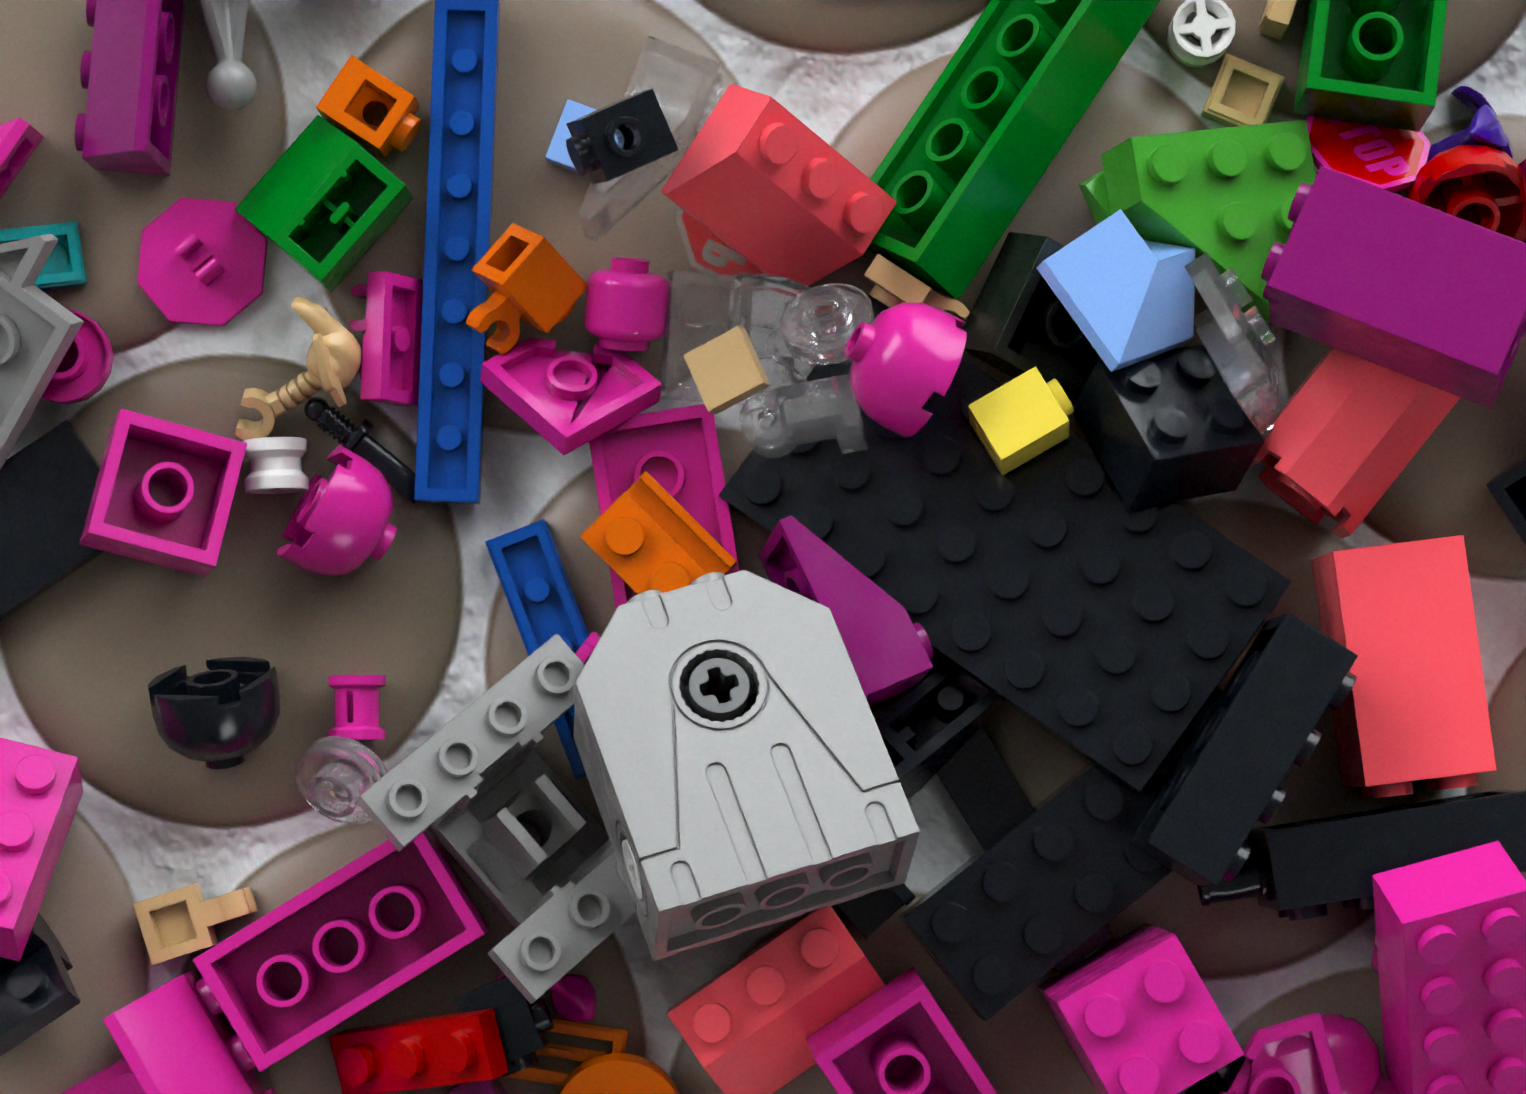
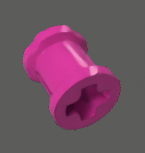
[328,675,386,740]

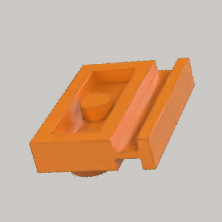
[580,471,737,594]

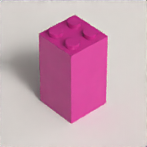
[1036,923,1245,1094]

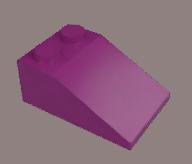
[758,516,933,712]

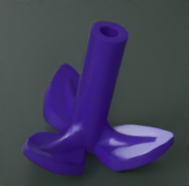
[1426,86,1513,163]

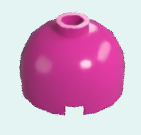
[845,303,967,438]
[277,445,397,577]

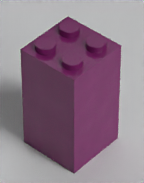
[1261,166,1526,409]

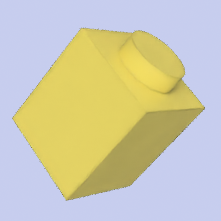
[968,366,1074,476]

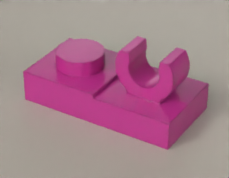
[350,271,423,407]

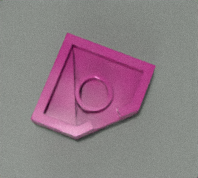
[480,337,662,455]

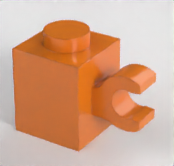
[466,223,588,355]

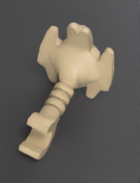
[235,297,362,440]

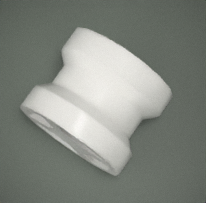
[1166,0,1236,68]
[242,437,309,494]

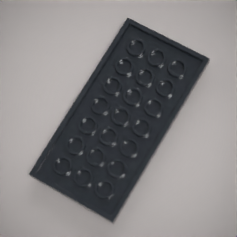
[719,295,1292,796]

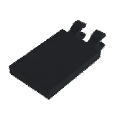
[0,420,104,621]

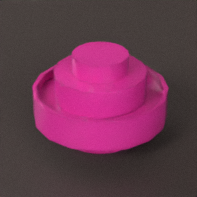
[42,310,114,405]

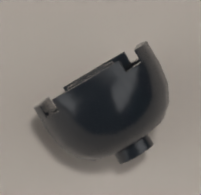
[148,657,280,769]

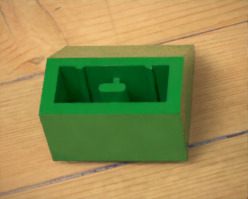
[235,115,414,293]

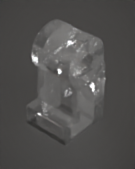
[739,374,868,458]

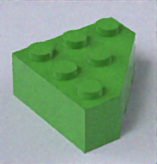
[1101,119,1316,329]

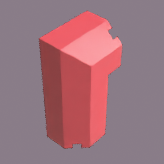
[1249,347,1461,539]

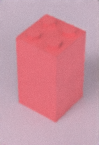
[1311,535,1497,798]

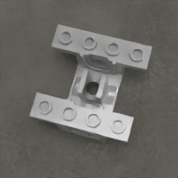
[356,633,636,1004]

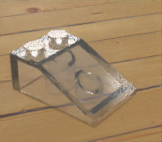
[578,35,728,242]

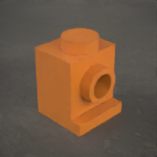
[316,55,422,158]

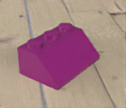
[75,0,186,176]

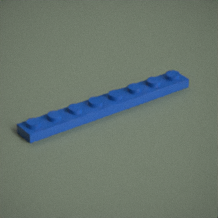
[414,0,500,504]

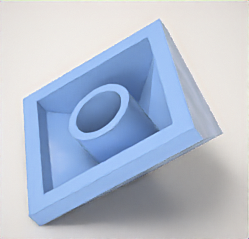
[1037,209,1195,372]

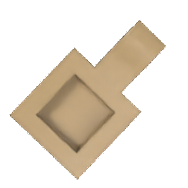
[864,254,970,320]
[133,883,258,965]

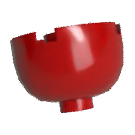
[1407,145,1526,242]

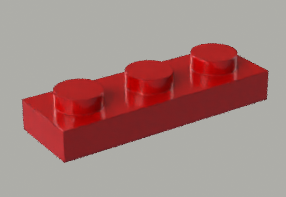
[329,1008,509,1094]

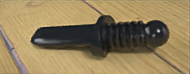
[304,396,416,504]

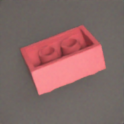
[660,84,897,294]
[667,906,885,1094]

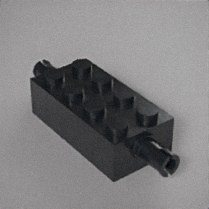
[1197,790,1526,921]

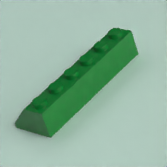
[867,0,1160,300]

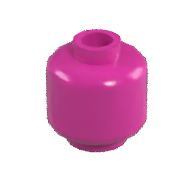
[584,257,669,351]

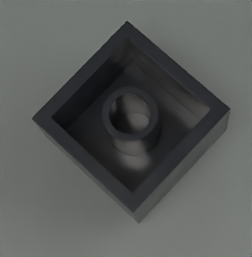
[1072,344,1265,510]

